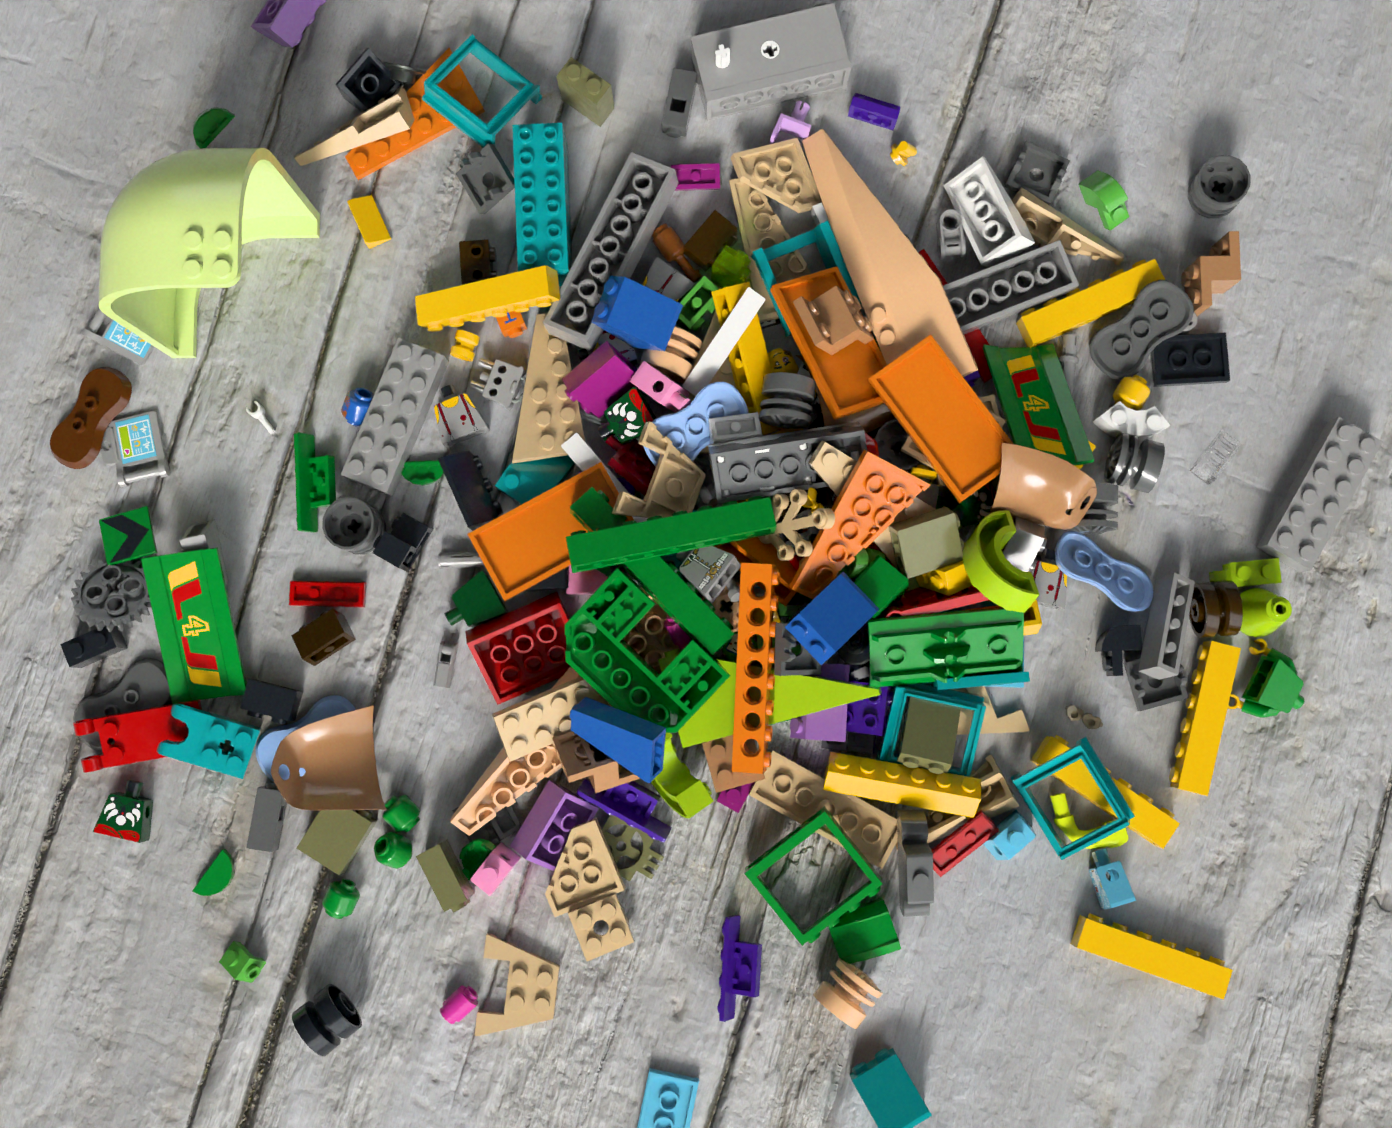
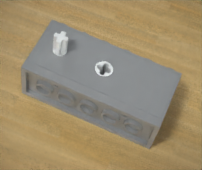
[691,3,851,121]

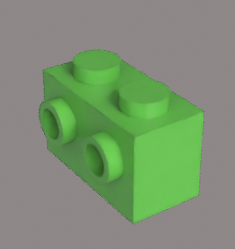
[676,276,719,332]

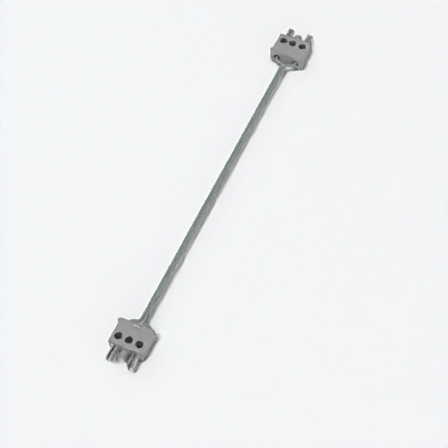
[469,358,711,467]

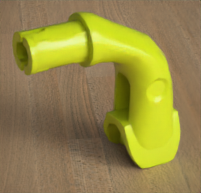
[1050,793,1128,849]

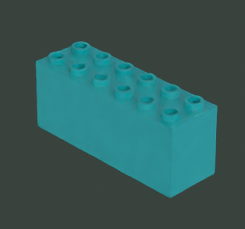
[512,123,572,286]

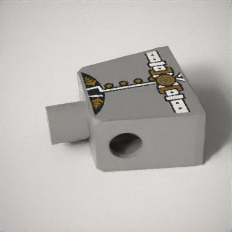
[676,546,741,604]

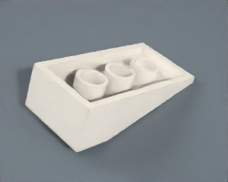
[944,156,1035,268]

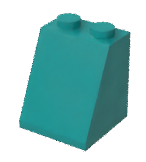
[849,1048,932,1128]

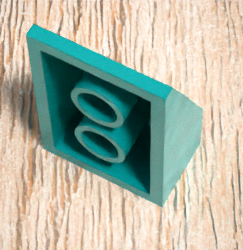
[495,455,576,505]

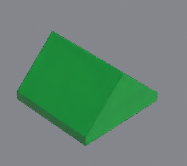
[854,555,909,619]

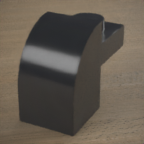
[1095,625,1142,676]

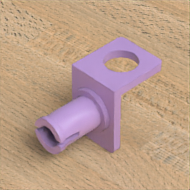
[769,101,811,144]

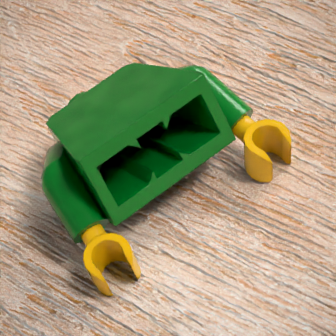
[1228,639,1305,718]

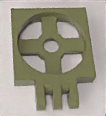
[602,815,664,881]

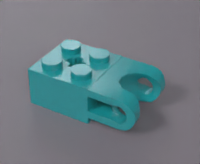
[157,703,261,779]

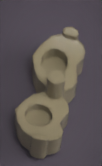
[1065,704,1103,729]

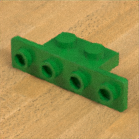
[294,432,336,533]

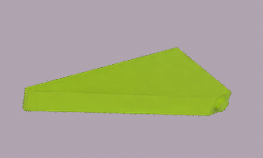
[658,649,882,748]

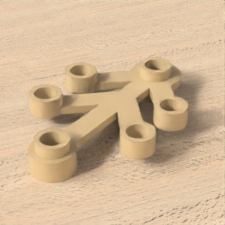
[758,489,835,560]

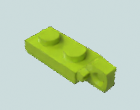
[1209,558,1282,587]

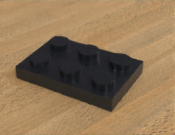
[1151,332,1230,387]

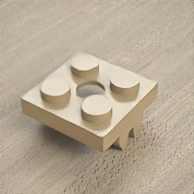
[568,894,635,961]

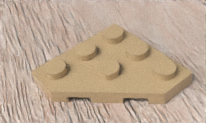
[730,138,823,213]
[545,818,626,917]

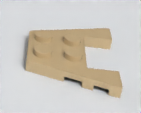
[612,421,706,518]
[937,686,1030,735]
[474,933,560,1036]

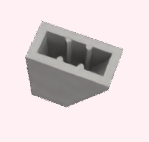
[179,519,229,585]

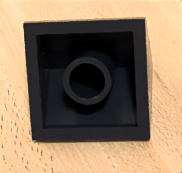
[335,48,402,112]

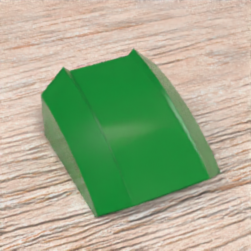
[829,897,901,964]

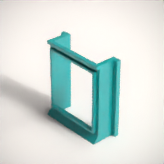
[422,34,542,148]
[750,221,861,337]
[932,601,1030,690]
[876,683,986,777]
[1011,736,1135,860]

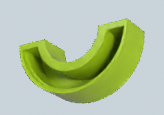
[963,510,1040,613]
[651,733,714,819]

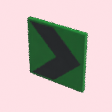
[99,506,157,566]

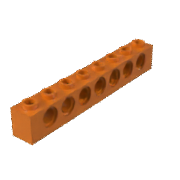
[732,563,780,774]

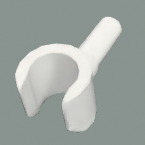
[246,401,275,434]

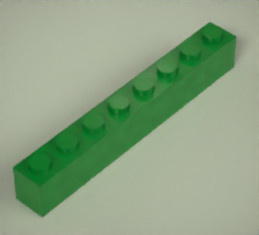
[570,487,734,657]
[566,496,777,573]

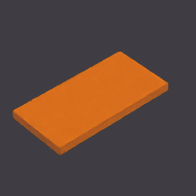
[770,266,887,420]
[868,334,1013,503]
[467,462,634,601]

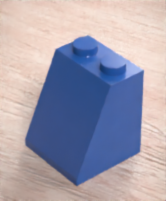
[591,276,683,351]
[785,572,879,665]

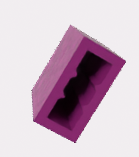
[562,341,637,418]

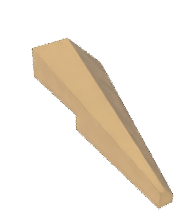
[295,86,415,166]
[1012,187,1124,265]
[895,754,1019,850]

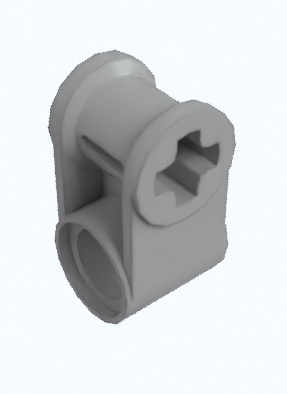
[936,209,966,260]

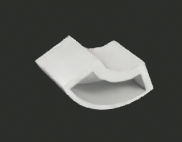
[1093,401,1170,440]

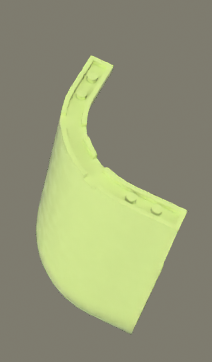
[99,148,320,358]

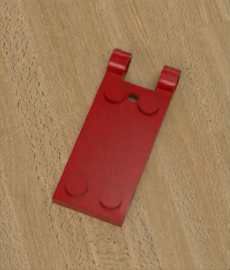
[883,585,992,618]
[73,699,202,773]

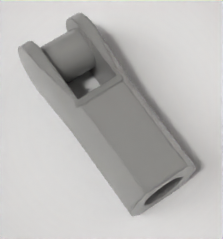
[433,641,458,688]

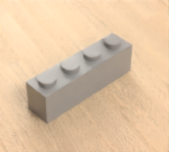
[1138,572,1195,680]

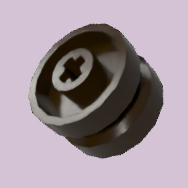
[1189,581,1243,638]

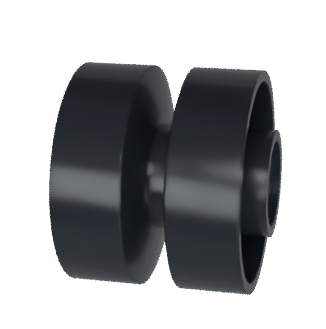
[292,984,362,1056]

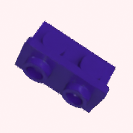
[847,93,901,131]

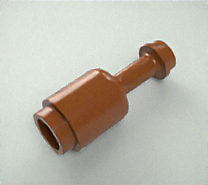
[652,223,702,283]

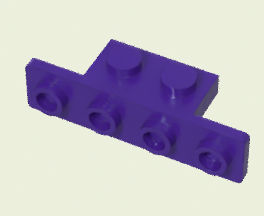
[576,779,672,843]
[717,915,762,1022]

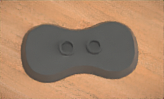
[1090,280,1194,380]
[73,658,173,751]

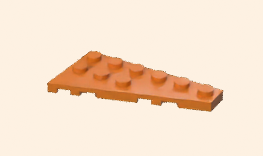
[345,48,485,180]
[789,449,930,599]

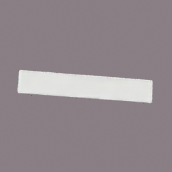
[682,287,766,396]
[561,433,648,523]

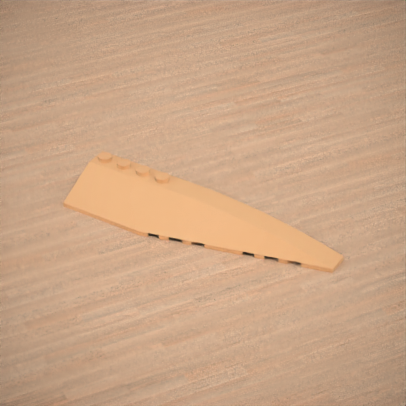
[802,129,978,377]
[450,587,683,836]

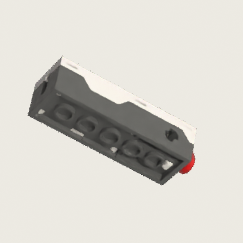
[708,421,879,504]

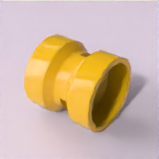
[449,330,480,362]

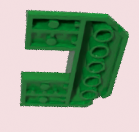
[565,568,731,733]

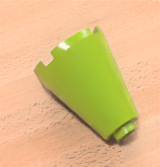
[1240,588,1292,637]

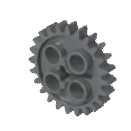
[71,559,152,632]

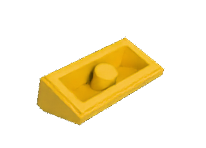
[347,195,391,249]

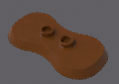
[50,367,132,469]

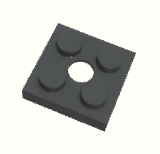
[1004,141,1070,205]
[456,143,515,214]
[774,623,821,676]
[1123,658,1189,711]

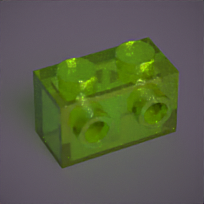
[711,245,752,288]

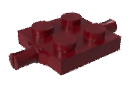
[605,435,656,496]

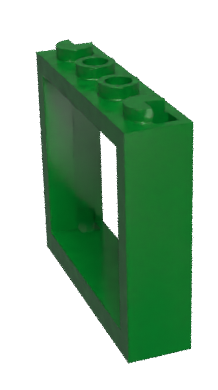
[744,806,883,946]

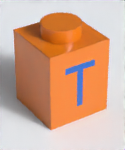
[496,311,527,338]

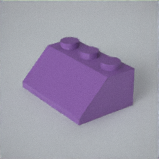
[251,0,327,47]
[790,663,849,742]
[510,780,599,872]

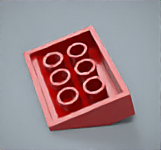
[465,592,571,705]

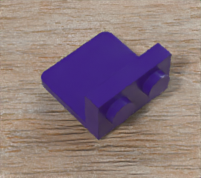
[846,681,894,736]

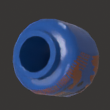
[341,388,374,426]

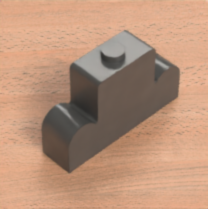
[897,809,934,917]

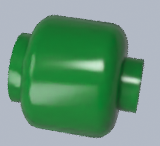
[382,795,420,833]
[374,832,413,869]
[322,879,360,919]

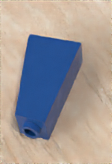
[570,697,666,783]

